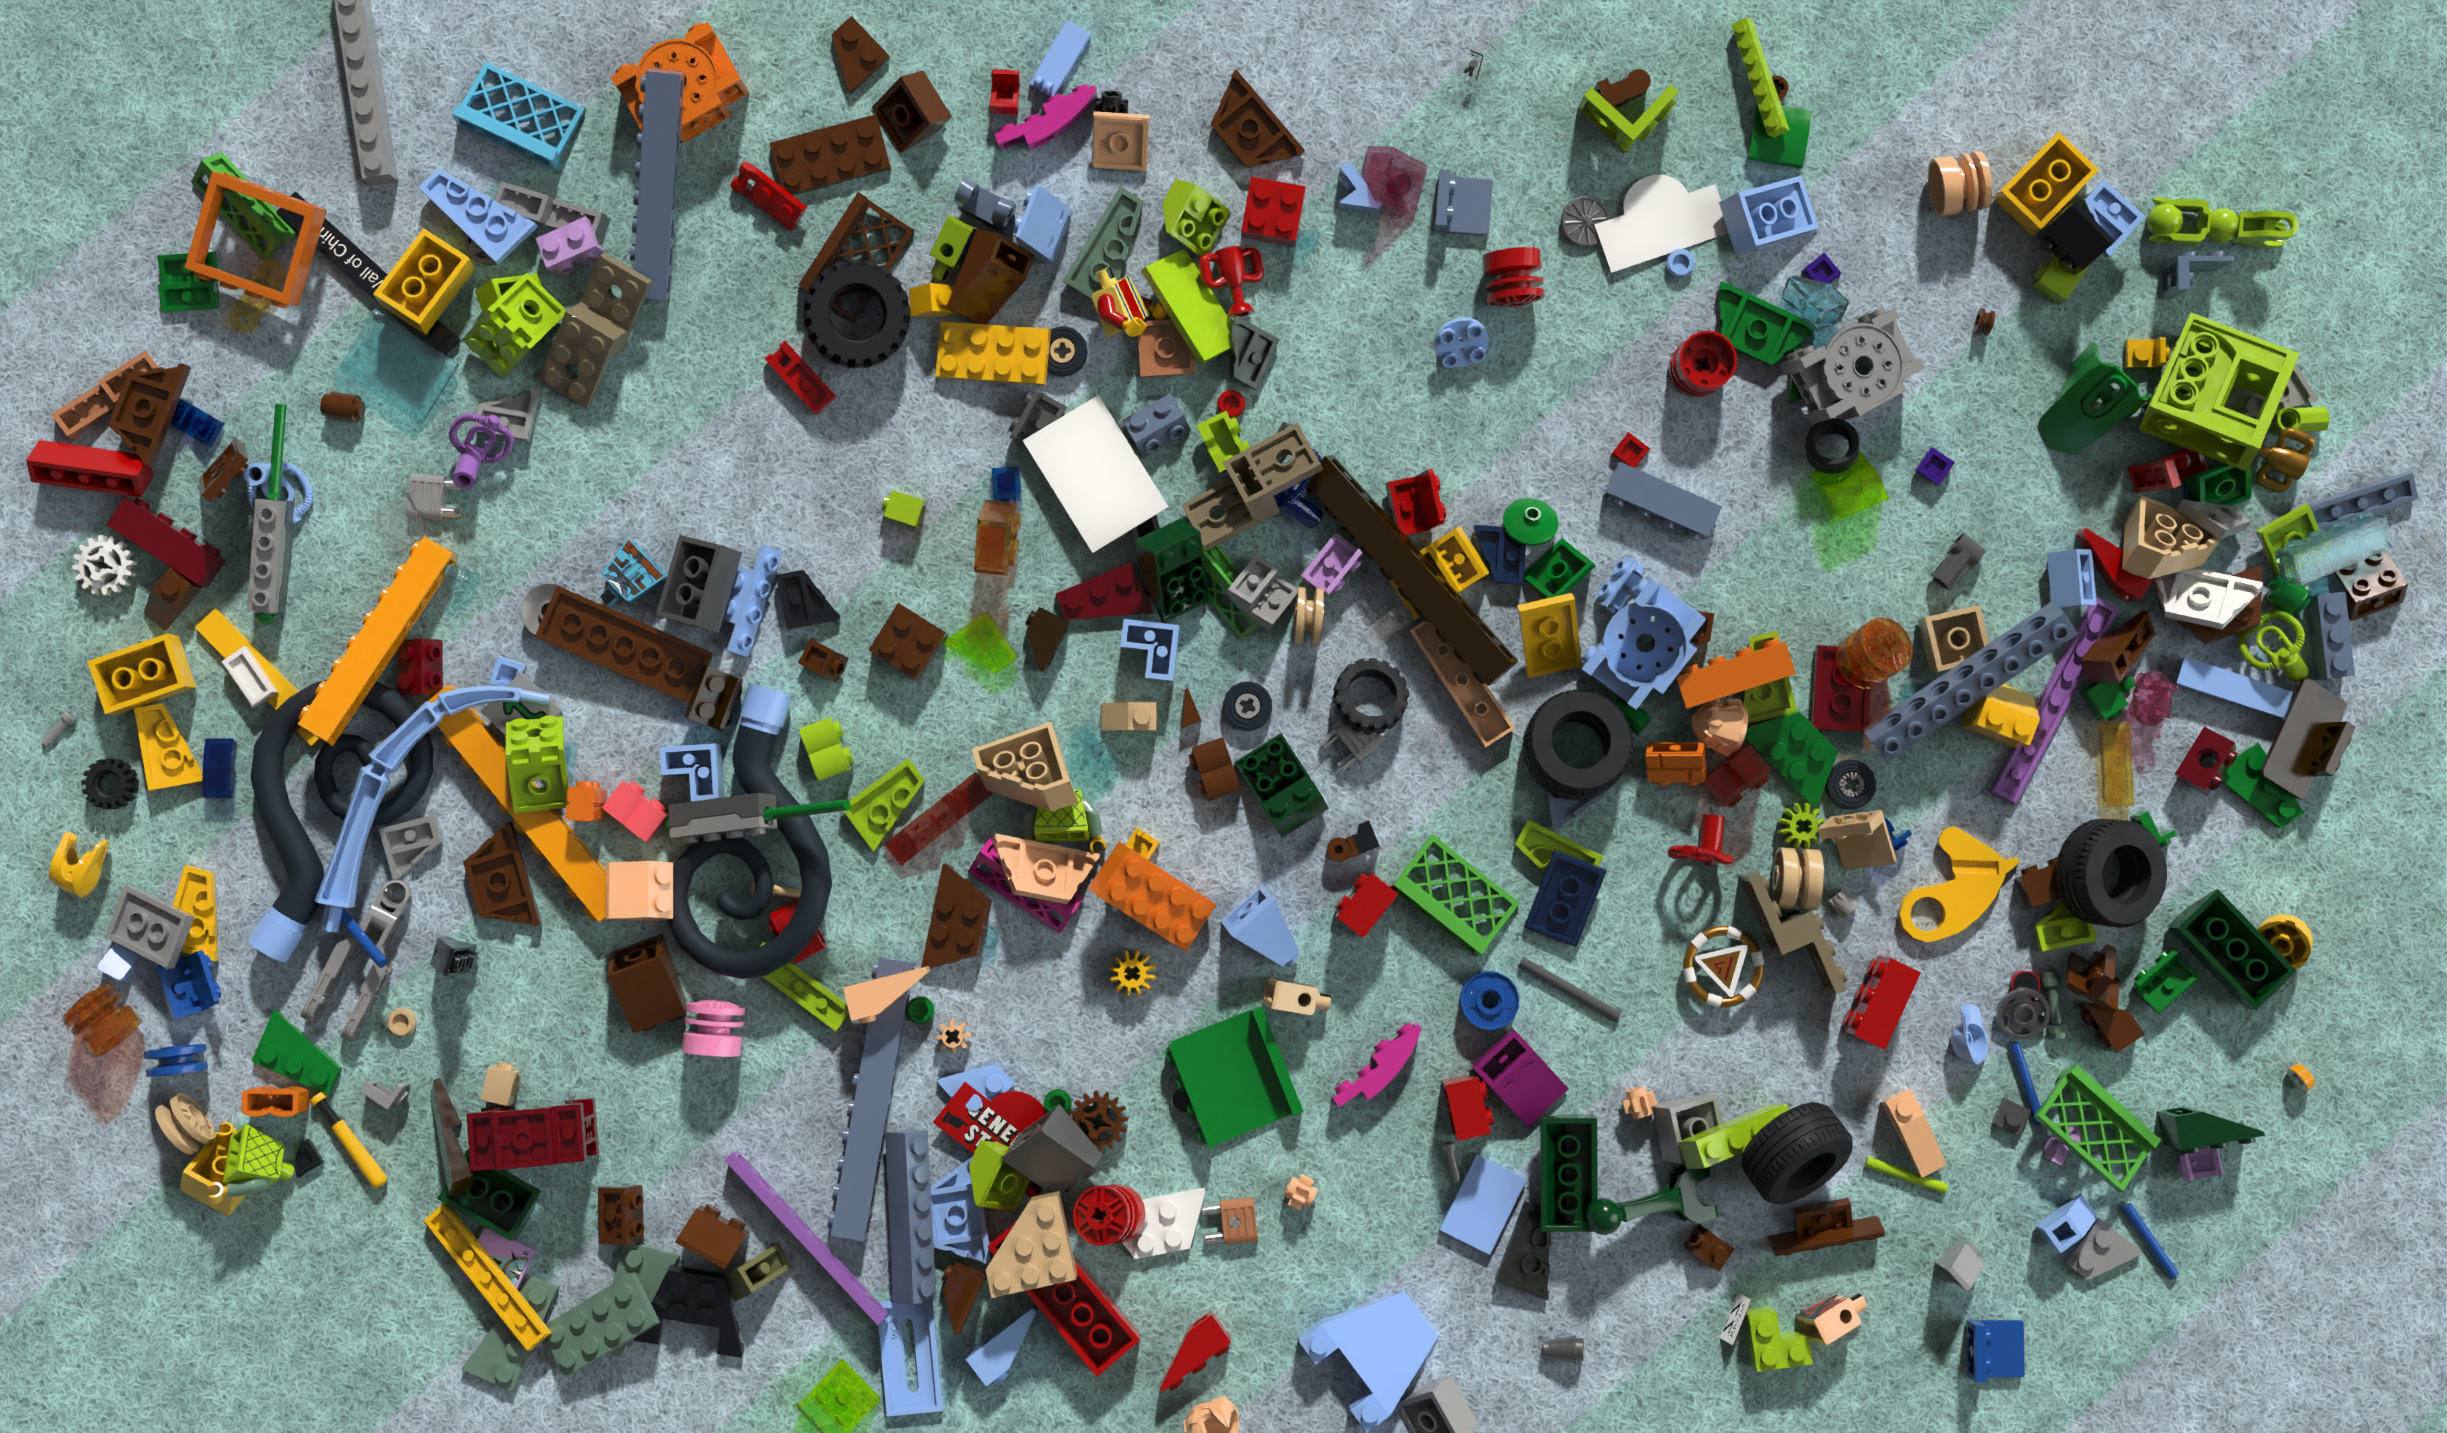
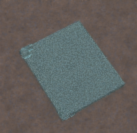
[332,309,459,434]

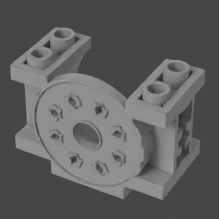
[1780,307,1925,425]

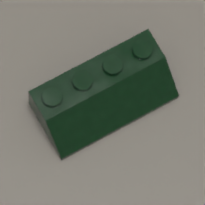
[2167,889,2297,1010]
[1540,1115,1598,1232]

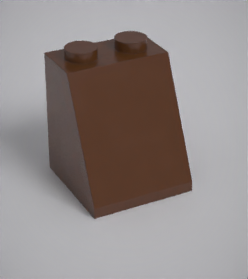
[607,933,687,1033]

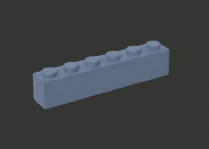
[885,1129,936,1304]

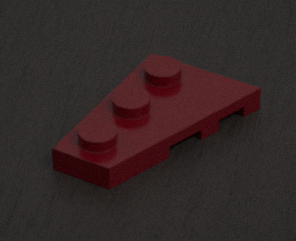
[1056,562,1154,620]

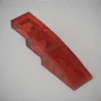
[884,772,993,866]

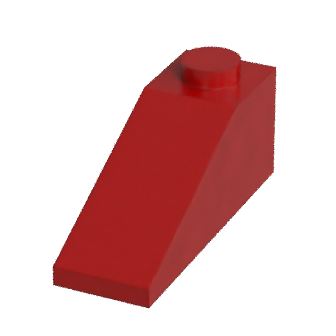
[2075,528,2154,603]

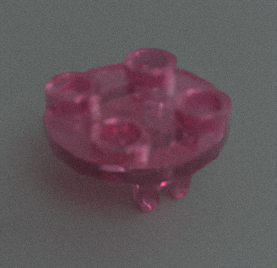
[2128,671,2179,726]

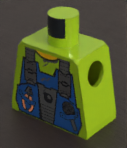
[930,215,978,281]

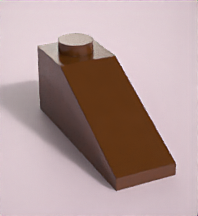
[2081,611,2156,684]

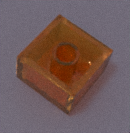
[974,500,1022,576]

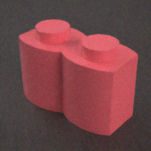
[602,780,669,842]

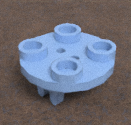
[1434,317,1489,368]

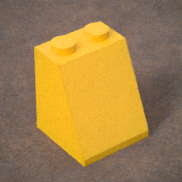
[1960,684,2040,747]

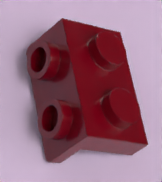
[398,638,443,696]

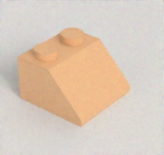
[606,861,673,922]

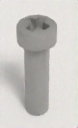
[41,711,76,747]
[1442,1142,1462,1183]

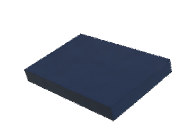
[1524,849,1607,947]

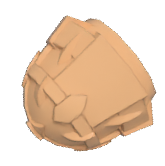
[1690,699,1748,757]
[1183,1396,1239,1433]

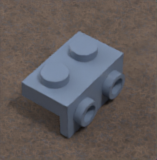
[1122,393,1191,457]

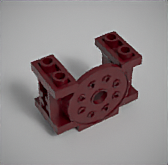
[466,1098,599,1171]

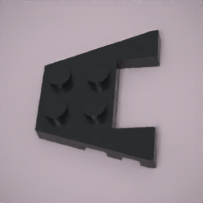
[634,1265,745,1358]

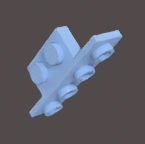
[723,544,782,657]

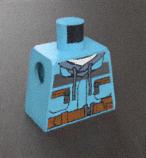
[599,538,667,607]

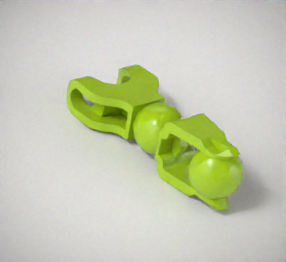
[2147,197,2299,249]

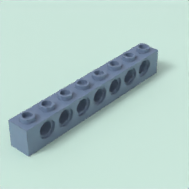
[1862,601,2078,763]

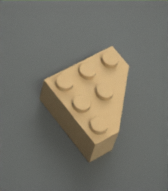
[2122,495,2219,579]
[972,722,1078,812]
[986,1191,1077,1298]

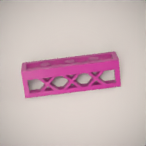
[968,836,1084,934]

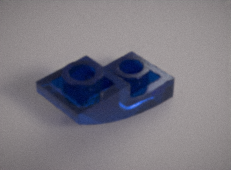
[170,398,225,447]
[202,738,237,799]

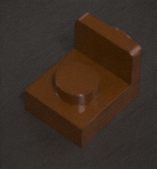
[798,638,849,682]

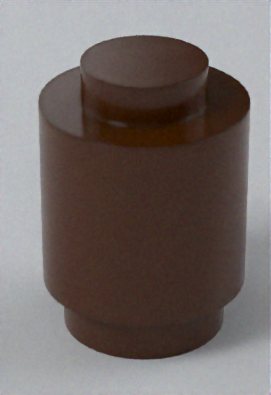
[320,392,366,423]

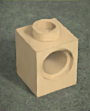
[480,1061,521,1106]

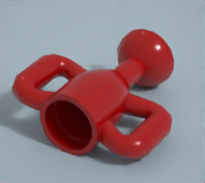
[1198,246,1264,318]

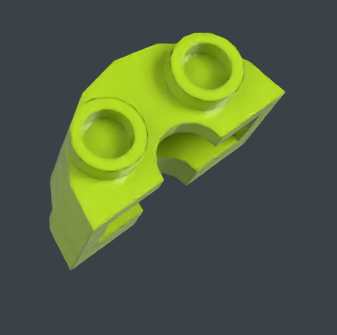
[1196,411,1250,474]

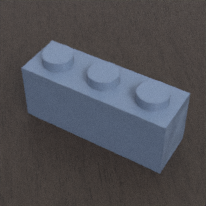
[2306,592,2355,680]

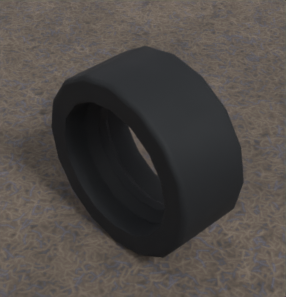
[1805,418,1859,474]

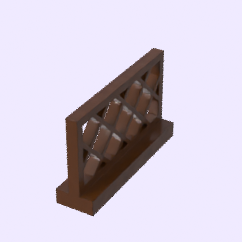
[798,192,914,323]

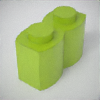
[799,717,854,781]

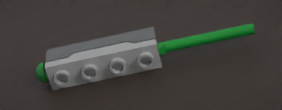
[247,403,294,625]
[665,793,851,844]

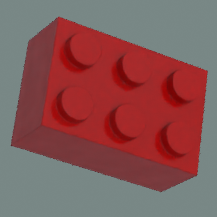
[1842,956,1921,1050]

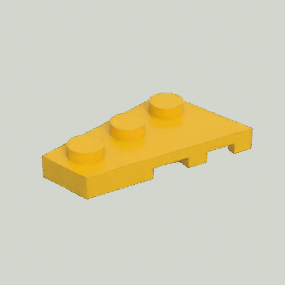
[134,703,207,791]
[173,865,218,961]

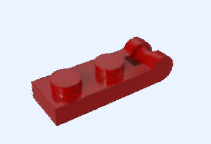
[730,162,808,231]
[764,340,837,416]

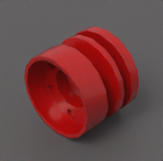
[1482,247,1545,307]
[1669,331,1737,397]
[1073,1184,1146,1246]

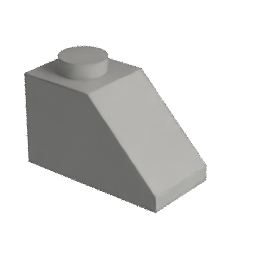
[1935,1240,1985,1291]

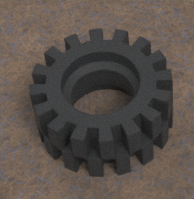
[81,759,139,809]

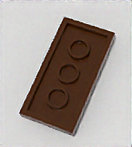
[770,114,891,196]

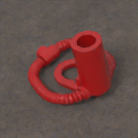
[1667,814,1734,866]

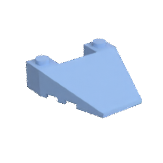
[1298,1291,1438,1433]

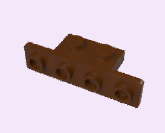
[1768,1198,1885,1256]

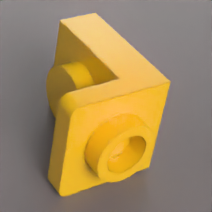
[2124,337,2170,369]

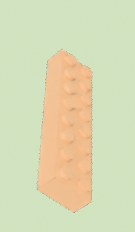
[1409,621,1515,748]

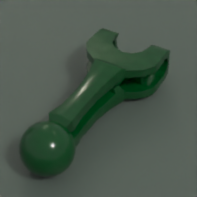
[1585,1165,1719,1235]

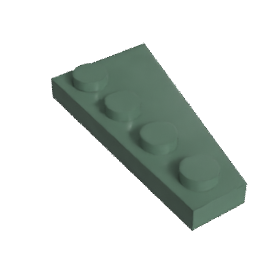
[1062,186,1144,301]
[609,1242,680,1357]
[461,1275,559,1391]

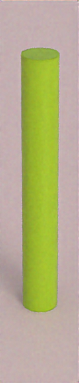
[1864,1156,1948,1194]

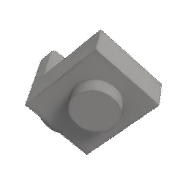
[360,1080,410,1110]

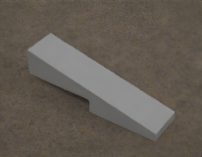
[494,181,611,244]

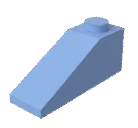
[966,1303,1038,1387]

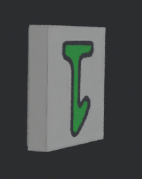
[481,671,562,735]

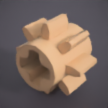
[936,1018,972,1054]
[1621,1086,1657,1119]
[1283,1174,1318,1211]

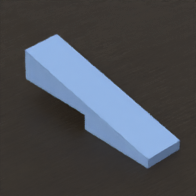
[2174,657,2293,719]

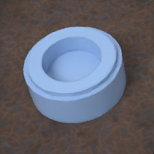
[1666,249,1695,278]

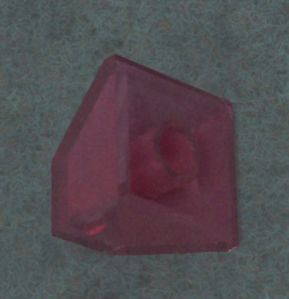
[1361,146,1428,218]

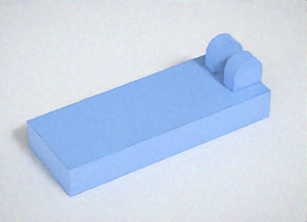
[1029,20,1091,97]

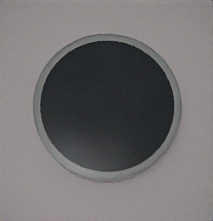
[1171,1086,1190,1113]

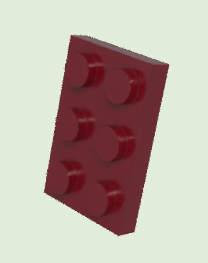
[1811,645,1873,733]

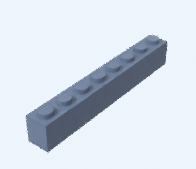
[630,68,685,301]

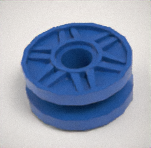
[1459,971,1520,1030]
[144,1044,208,1077]

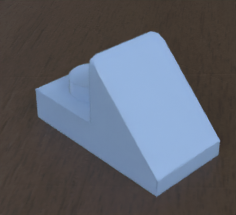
[1338,161,1382,214]

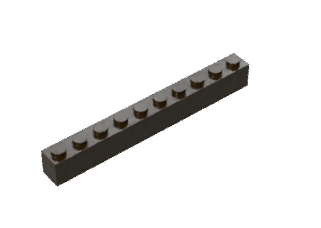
[1303,455,1518,686]

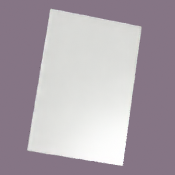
[1023,395,1168,553]

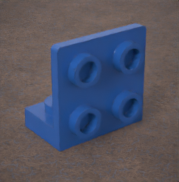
[1966,1320,2025,1383]

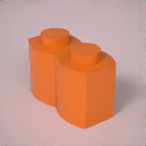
[241,1086,309,1117]

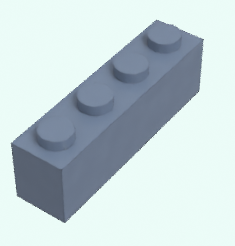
[1603,462,1722,541]

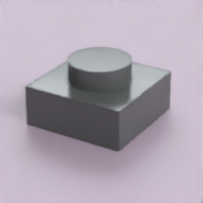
[1992,1097,2031,1136]

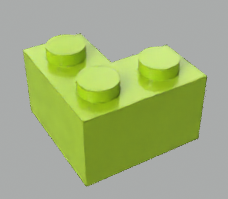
[1744,1306,1813,1372]

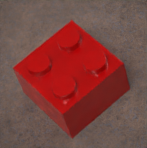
[1241,176,1306,247]
[1334,872,1398,938]
[1441,1073,1494,1141]

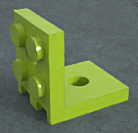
[1577,84,1679,153]
[462,273,567,379]
[505,715,569,814]

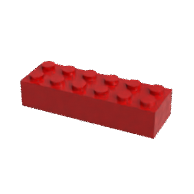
[987,1218,1141,1377]

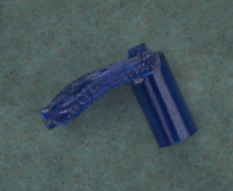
[1274,448,1323,529]

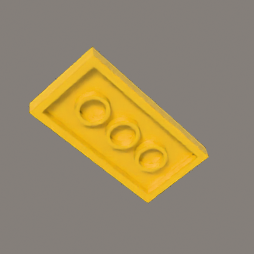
[935,321,1051,386]

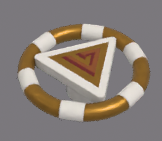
[1683,926,1765,1008]

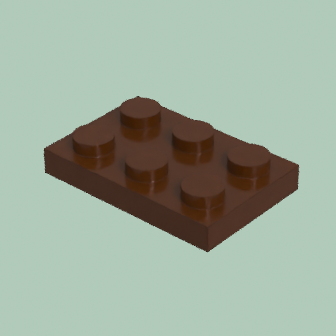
[199,437,249,502]

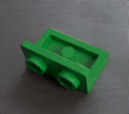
[2134,948,2201,1015]

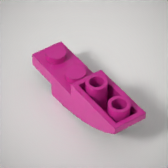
[994,84,1098,151]
[1332,1022,1421,1107]

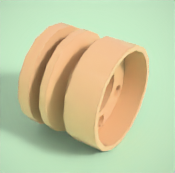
[1928,150,1993,217]

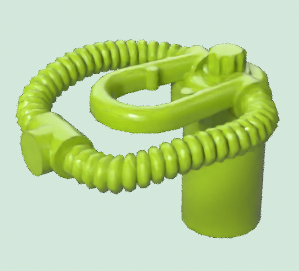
[2237,610,2309,683]

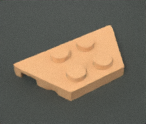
[993,834,1100,904]

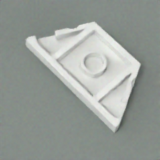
[2154,568,2263,629]
[1102,1187,1206,1259]

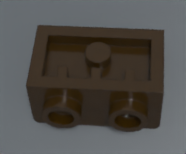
[684,665,743,732]

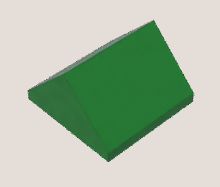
[2183,463,2251,506]
[1524,538,1596,599]

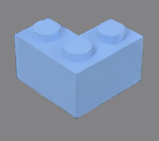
[1120,619,1180,682]
[659,744,724,802]

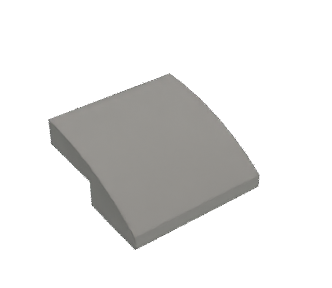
[1227,555,1298,631]

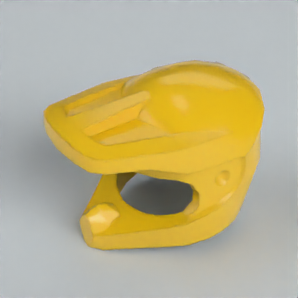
[49,832,110,898]

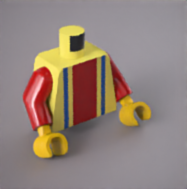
[1092,266,1168,338]

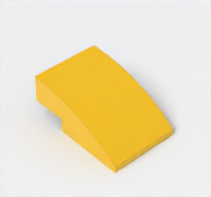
[1389,526,1490,620]

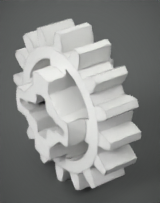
[72,535,137,596]

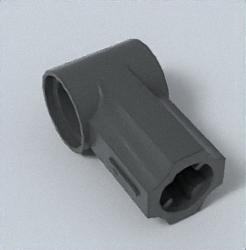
[1931,533,1986,591]

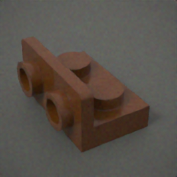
[598,1185,644,1245]

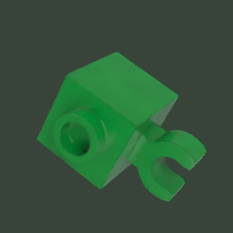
[2079,675,2137,722]

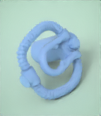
[244,462,313,525]

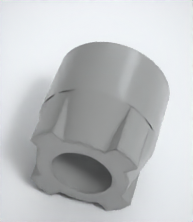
[1827,887,1859,918]

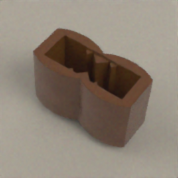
[1188,737,1241,801]

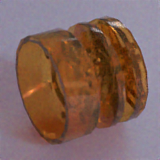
[1836,617,1913,689]
[62,983,142,1058]

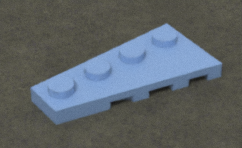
[419,168,538,265]

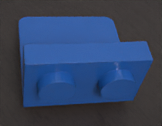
[155,950,221,1020]

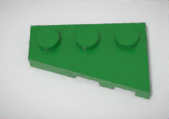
[251,1009,342,1094]

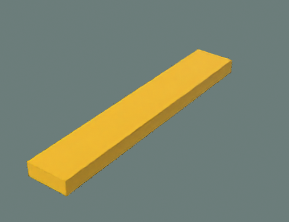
[195,608,321,746]
[423,1203,552,1352]

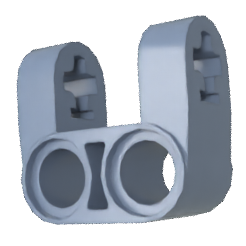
[954,178,1017,233]

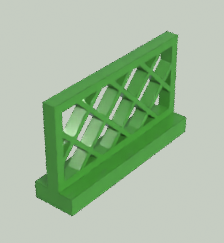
[1390,834,1520,957]
[2034,1064,2161,1193]

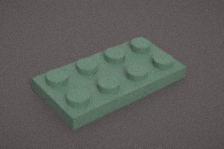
[545,1272,660,1378]

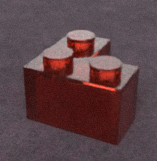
[1700,745,1772,808]

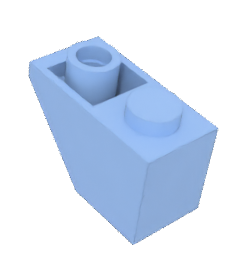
[2035,1193,2098,1253]

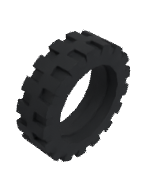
[1332,658,1409,735]

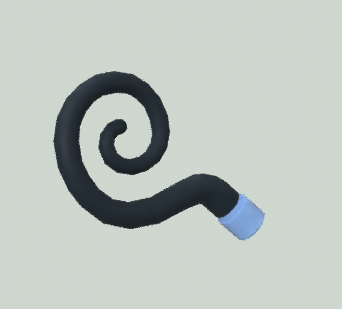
[247,680,433,963]
[668,683,832,979]

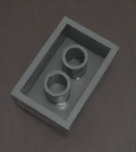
[656,535,742,633]

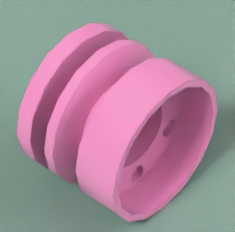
[682,1000,745,1057]

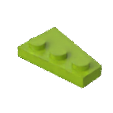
[843,757,925,852]

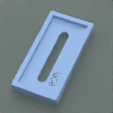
[878,1301,944,1417]

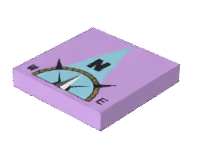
[460,1226,537,1290]

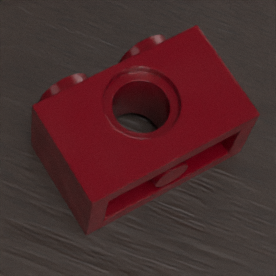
[2175,726,2238,796]

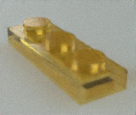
[2099,722,2135,807]

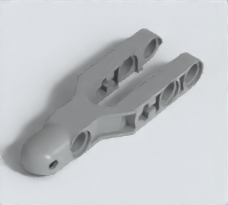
[301,880,412,1043]

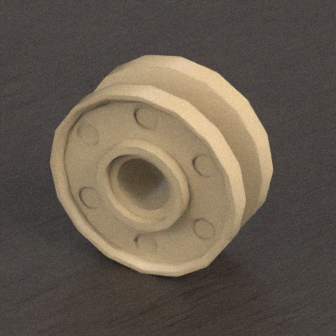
[1294,587,1324,647]
[155,1092,216,1155]

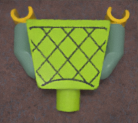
[1023,789,1106,853]
[207,1122,294,1204]

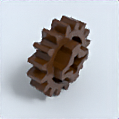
[1069,1090,1129,1152]

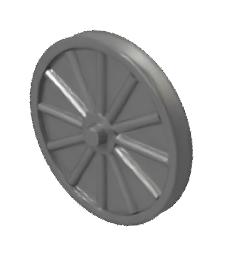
[1561,196,1610,247]

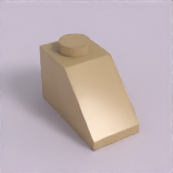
[1101,702,1157,731]

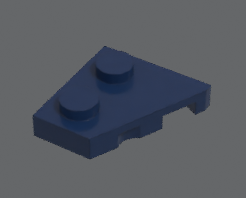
[1473,524,1526,585]

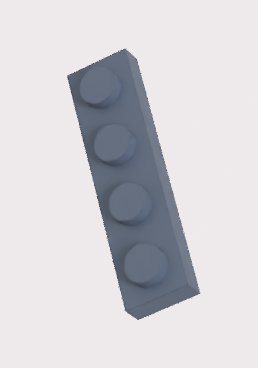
[2307,471,2419,531]

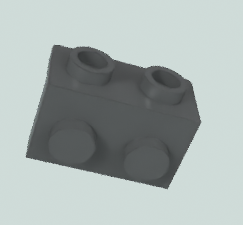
[1008,389,1067,449]

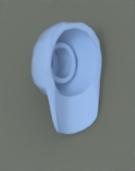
[1951,1004,1988,1065]

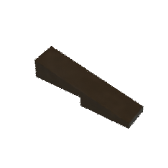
[430,1078,474,1196]

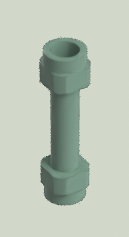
[2041,970,2068,1039]

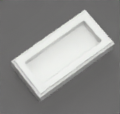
[221,646,278,708]

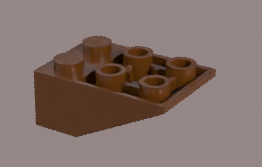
[946,229,1035,324]

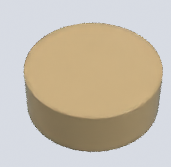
[387,1008,417,1036]

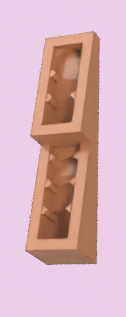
[51,351,159,442]

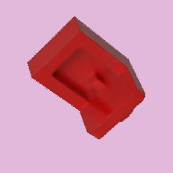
[990,69,1020,115]

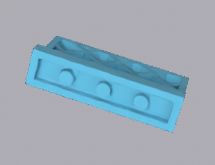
[452,62,585,171]

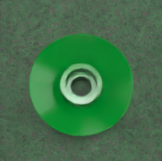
[1503,498,1558,546]

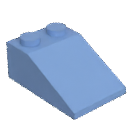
[1719,176,1818,255]

